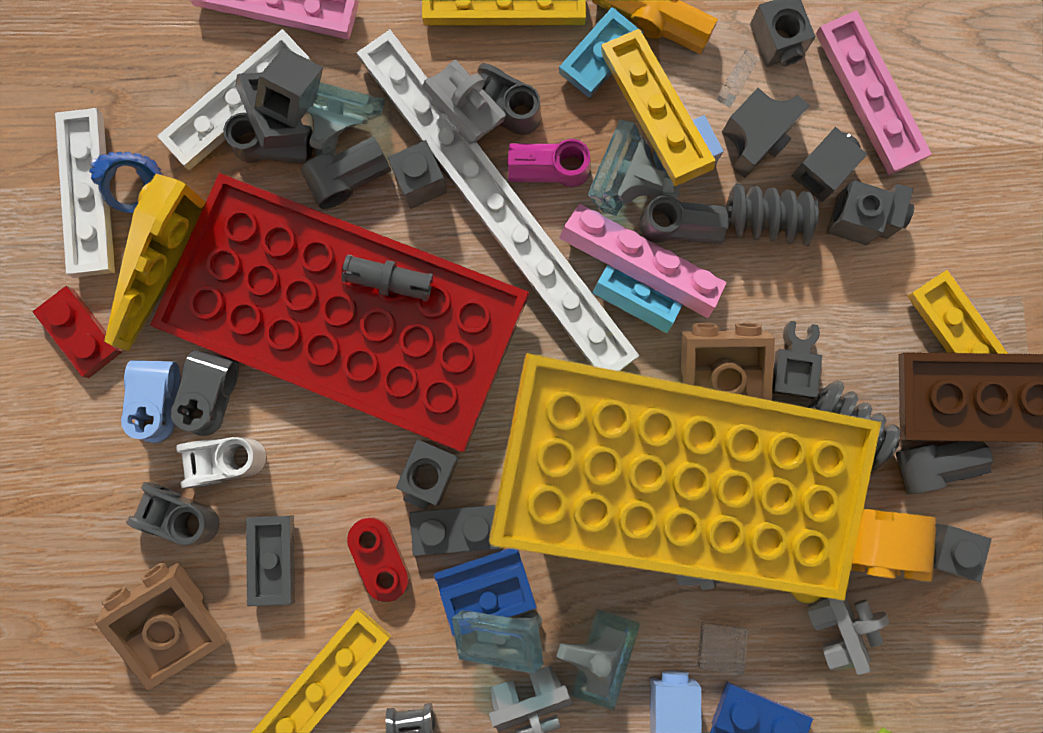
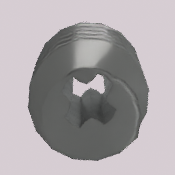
[726,184,819,246]
[807,380,900,474]

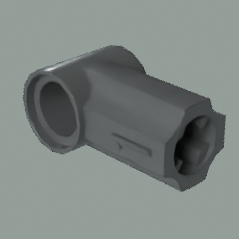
[223,113,313,164]
[301,136,391,209]
[639,195,728,245]
[895,441,994,494]

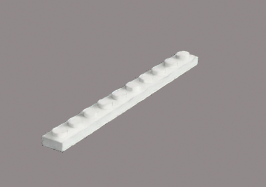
[357,30,640,371]

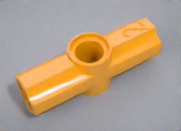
[592,0,718,55]

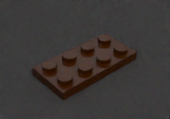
[898,352,1043,443]

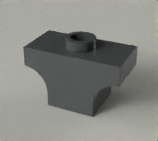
[722,88,810,178]

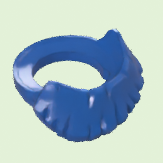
[89,152,163,213]

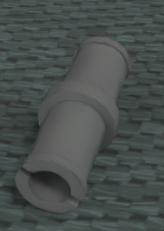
[341,254,434,302]

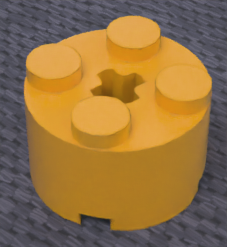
[851,509,936,582]

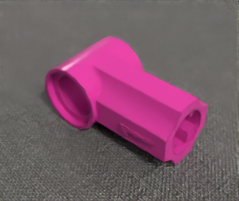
[508,139,591,187]

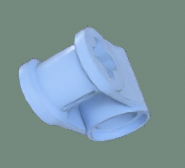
[121,360,180,443]

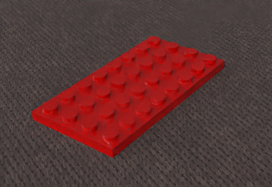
[150,173,529,453]

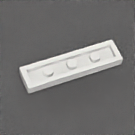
[157,29,311,171]
[55,108,115,278]

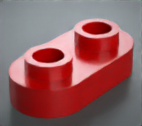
[347,517,410,602]

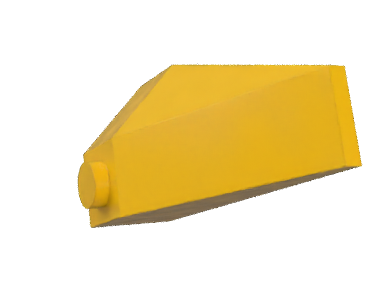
[104,174,206,351]

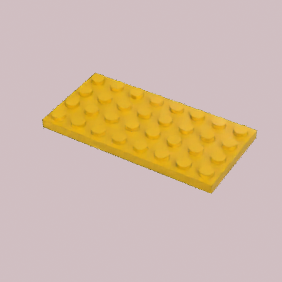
[489,353,881,600]

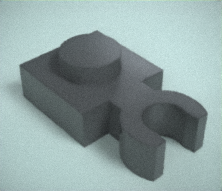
[772,321,822,399]

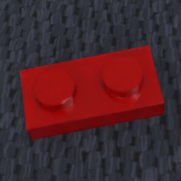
[32,286,122,378]

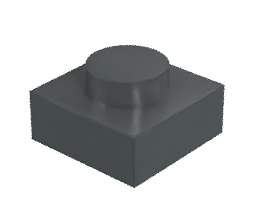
[880,184,914,239]

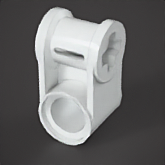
[176,437,266,489]

